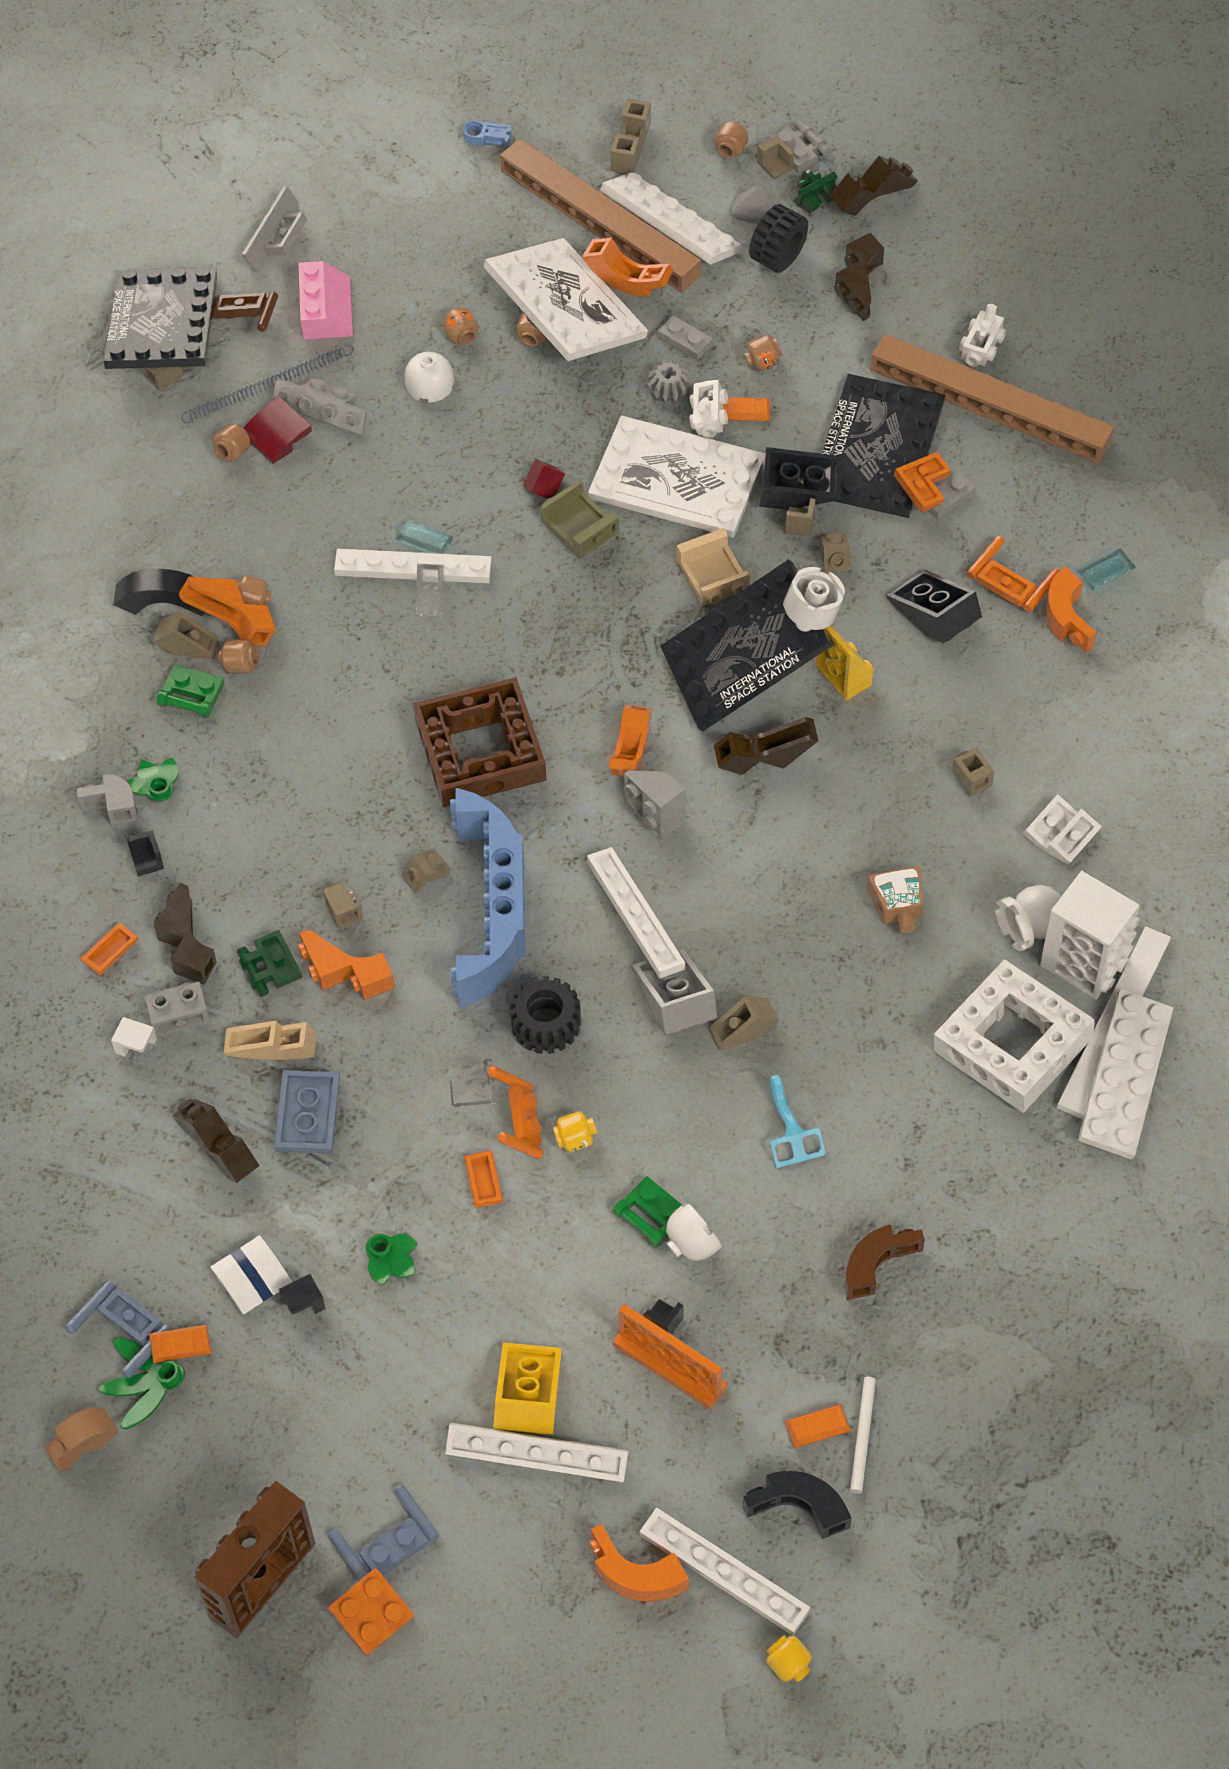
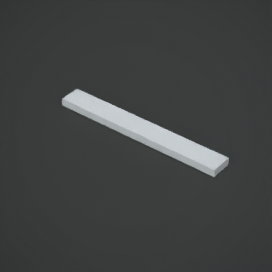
[1057,926,1171,1119]

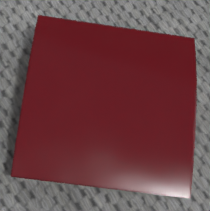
[244,396,312,464]

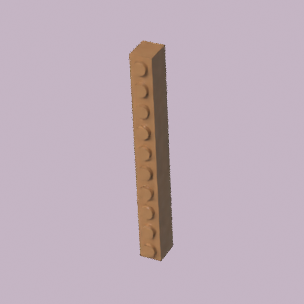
[500,138,701,293]
[871,334,1114,464]

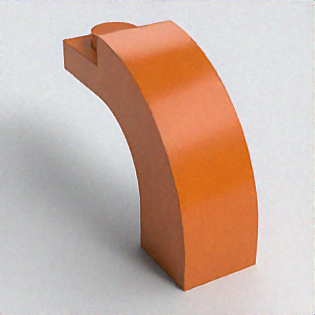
[582,238,674,297]
[609,704,653,777]
[589,1523,689,1602]

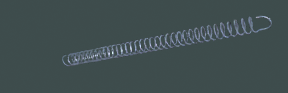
[181,345,354,423]

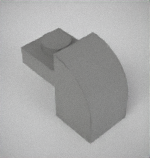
[77,775,138,825]

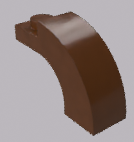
[845,1224,925,1300]

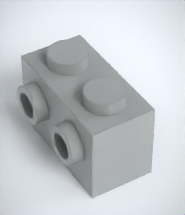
[144,982,210,1037]

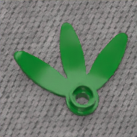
[98,1338,185,1430]

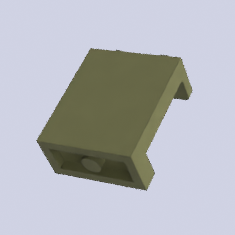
[540,480,619,560]

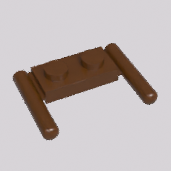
[212,292,278,332]

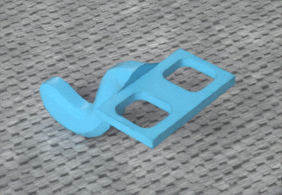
[769,1074,826,1168]

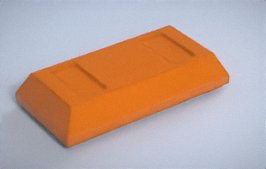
[723,398,770,421]
[80,922,139,976]
[464,1150,503,1208]
[149,1325,212,1363]
[785,1404,851,1449]

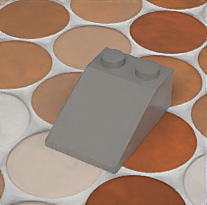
[632,949,718,1035]

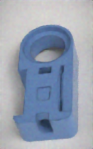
[463,121,512,149]

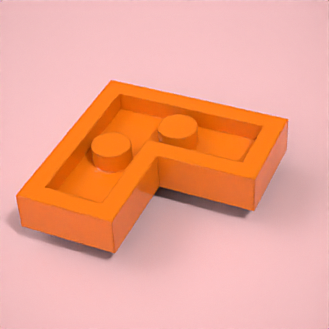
[894,452,952,513]

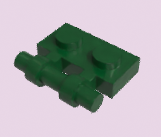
[237,930,303,997]

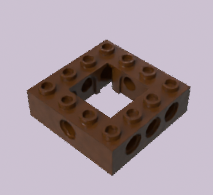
[413,677,547,807]
[194,1481,316,1639]

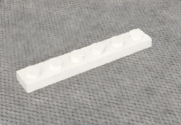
[334,549,492,583]
[587,847,685,979]
[445,1423,629,1482]
[639,1508,810,1636]

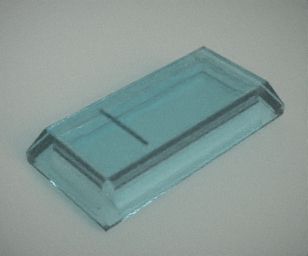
[396,519,453,554]
[1078,549,1136,590]

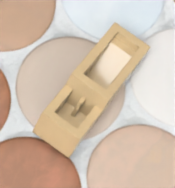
[224,1021,317,1060]

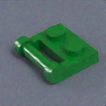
[157,664,225,718]
[612,1176,682,1248]

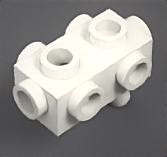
[959,304,1006,367]
[690,380,728,438]

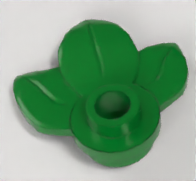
[127,758,179,802]
[366,1233,418,1285]

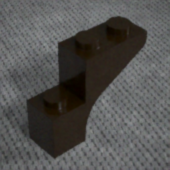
[830,156,918,216]
[834,232,884,321]
[714,717,819,775]
[154,883,217,985]
[172,1099,260,1183]

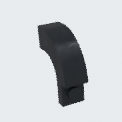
[113,569,206,616]
[742,1471,852,1539]

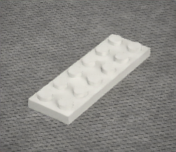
[600,172,741,265]
[1078,989,1173,1160]

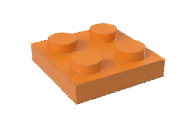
[327,1568,415,1657]

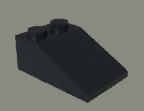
[759,447,842,510]
[886,569,982,643]

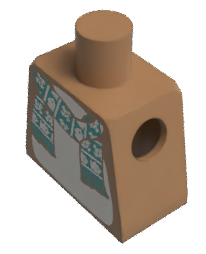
[867,866,924,933]

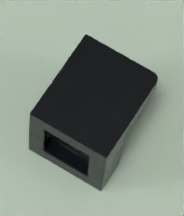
[127,830,164,877]
[279,1274,326,1314]
[643,1299,684,1335]

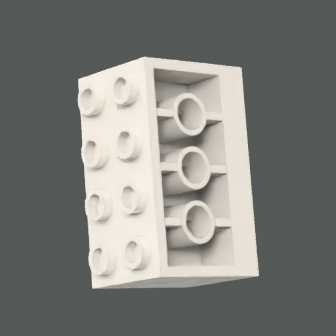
[1040,870,1140,1000]

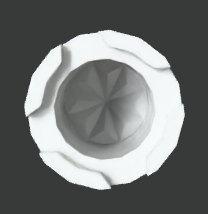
[995,885,1061,951]

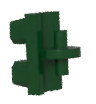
[794,169,838,213]

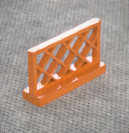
[613,1304,728,1410]

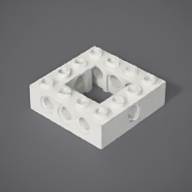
[934,959,1095,1113]

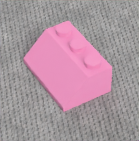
[299,261,353,340]

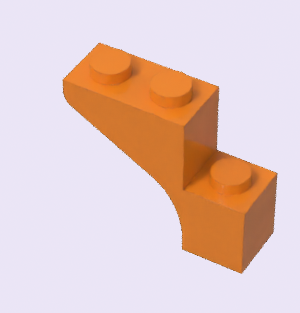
[179,577,276,646]
[298,930,395,1000]

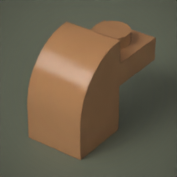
[45,1408,118,1472]

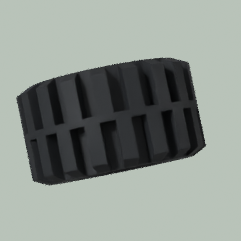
[749,204,809,273]
[510,976,581,1054]

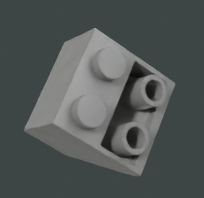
[624,770,685,836]

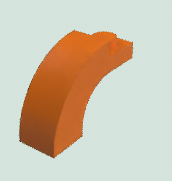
[1046,566,1097,652]

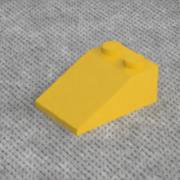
[815,625,874,701]
[493,1342,562,1435]

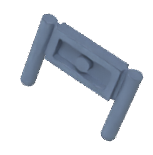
[65,1281,171,1378]
[328,1485,440,1581]

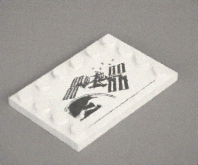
[483,238,648,361]
[588,415,765,538]

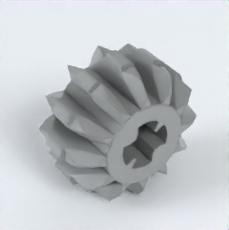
[648,360,690,403]

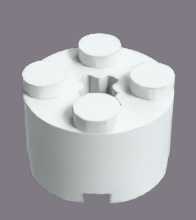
[783,567,845,632]

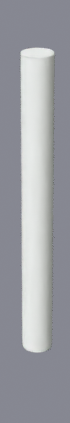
[850,1377,876,1494]

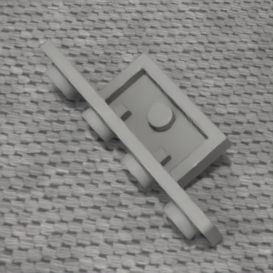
[242,187,307,272]
[273,379,367,435]

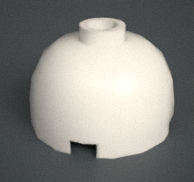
[404,352,454,402]
[666,1202,722,1261]

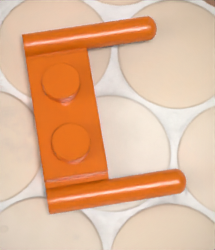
[966,536,1060,612]
[487,1066,543,1159]

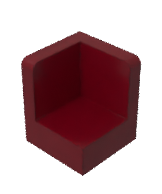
[523,458,565,499]

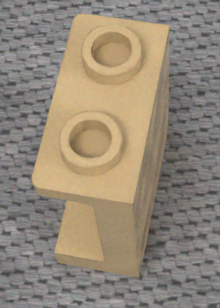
[676,528,750,607]

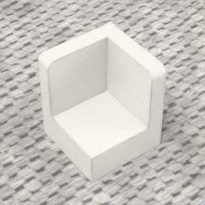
[111,1017,157,1057]

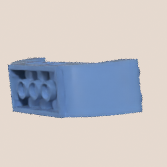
[450,788,525,1007]

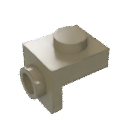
[820,533,851,572]
[402,850,451,893]

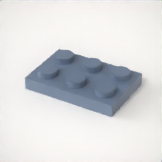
[274,1070,340,1154]

